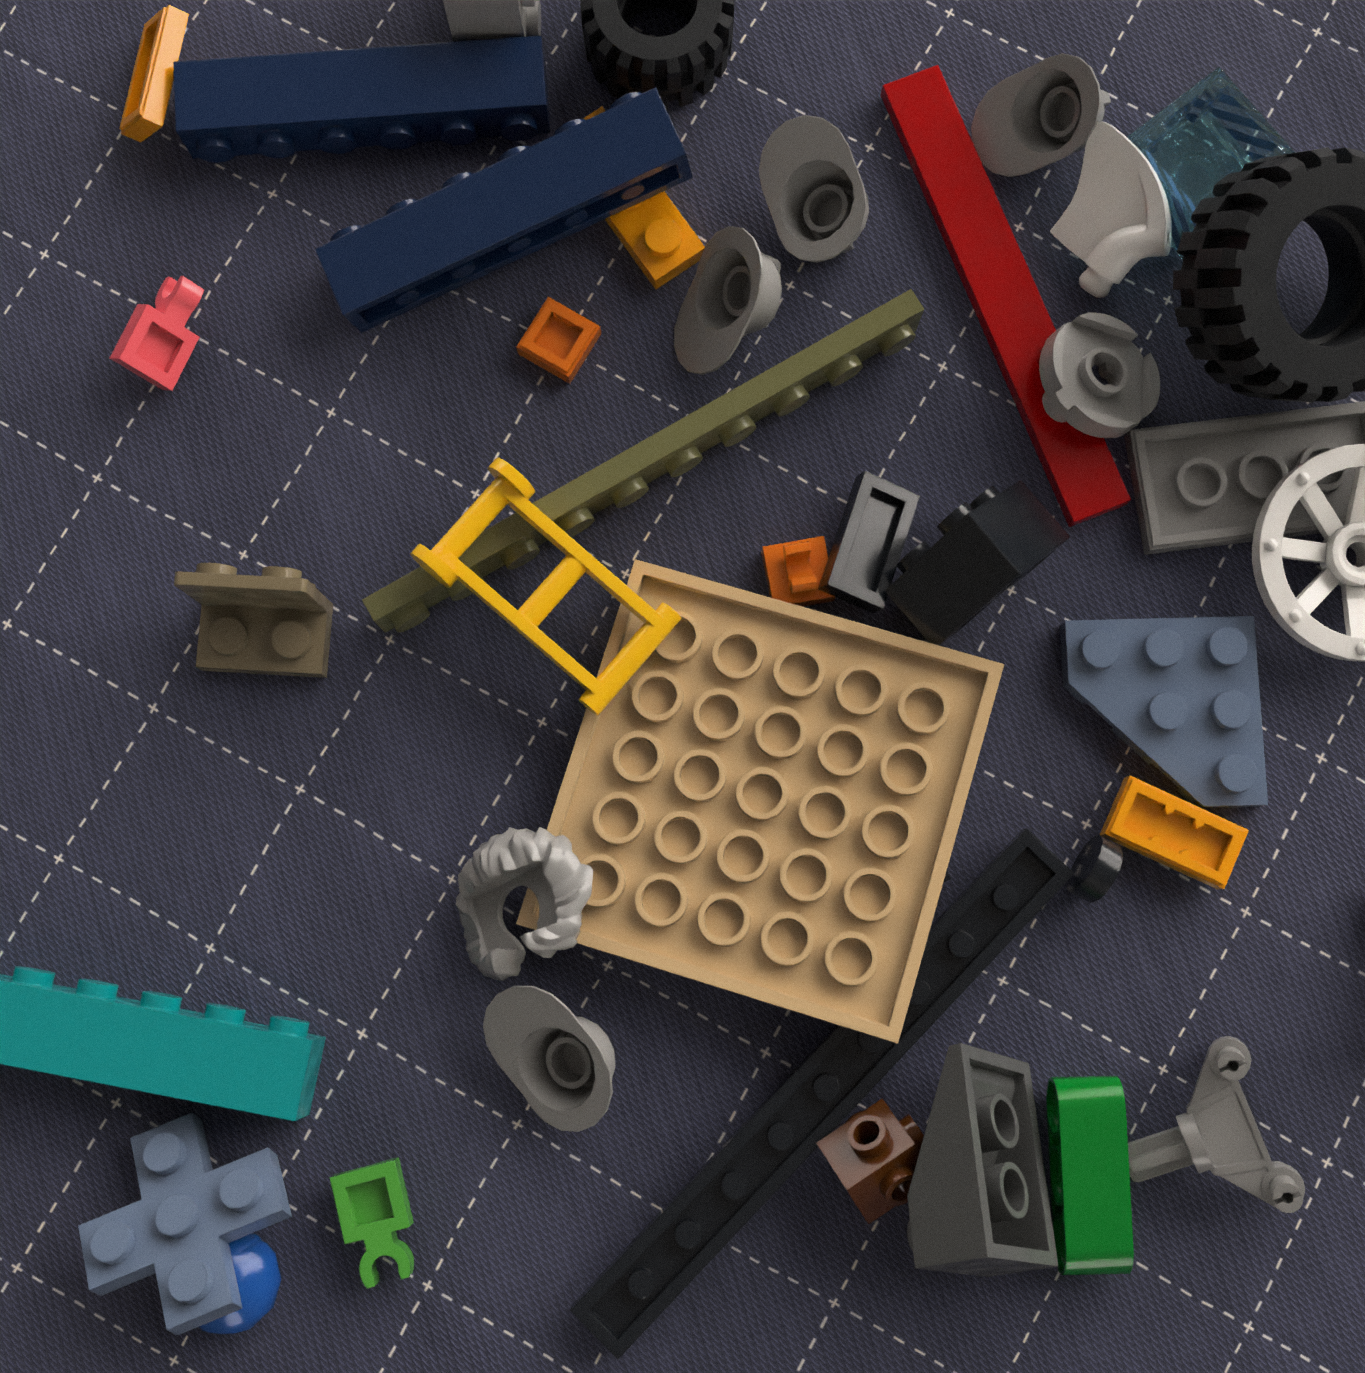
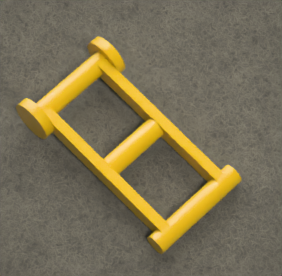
[410,457,681,716]

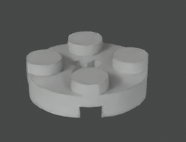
[1039,312,1160,438]

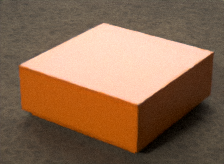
[516,297,601,384]

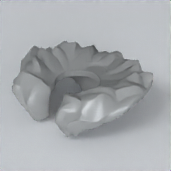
[456,827,594,981]

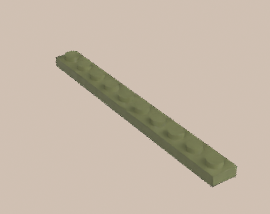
[362,289,924,633]

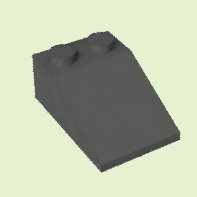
[907,1043,1059,1277]

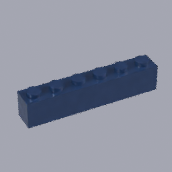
[173,36,551,163]
[315,87,693,333]

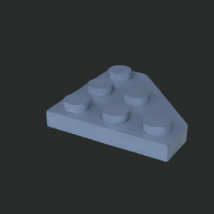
[1060,616,1268,808]

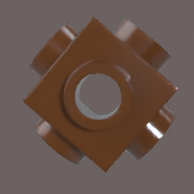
[816,1098,924,1224]

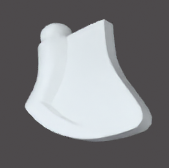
[1050,121,1172,298]

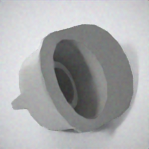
[971,53,1111,177]
[759,115,869,263]
[674,226,782,375]
[483,986,616,1132]

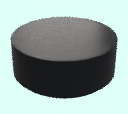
[1067,835,1123,903]

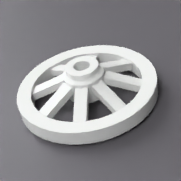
[1252,444,1365,661]

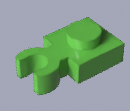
[330,1157,414,1289]

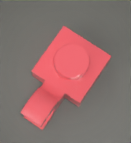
[110,276,204,391]

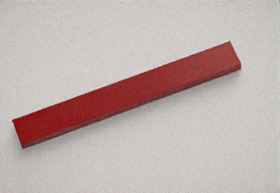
[880,65,1131,527]

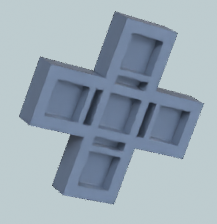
[78,1113,292,1335]

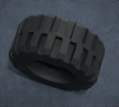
[1173,147,1365,403]

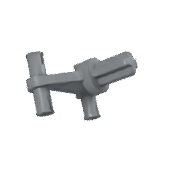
[1128,1036,1305,1213]

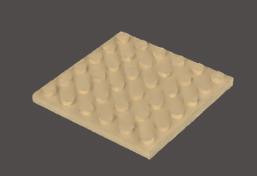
[516,559,1004,1044]

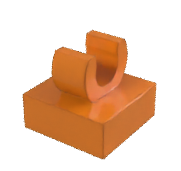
[761,536,835,607]

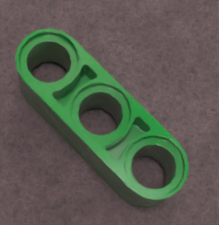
[1046,1076,1134,1275]

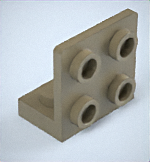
[174,563,333,678]

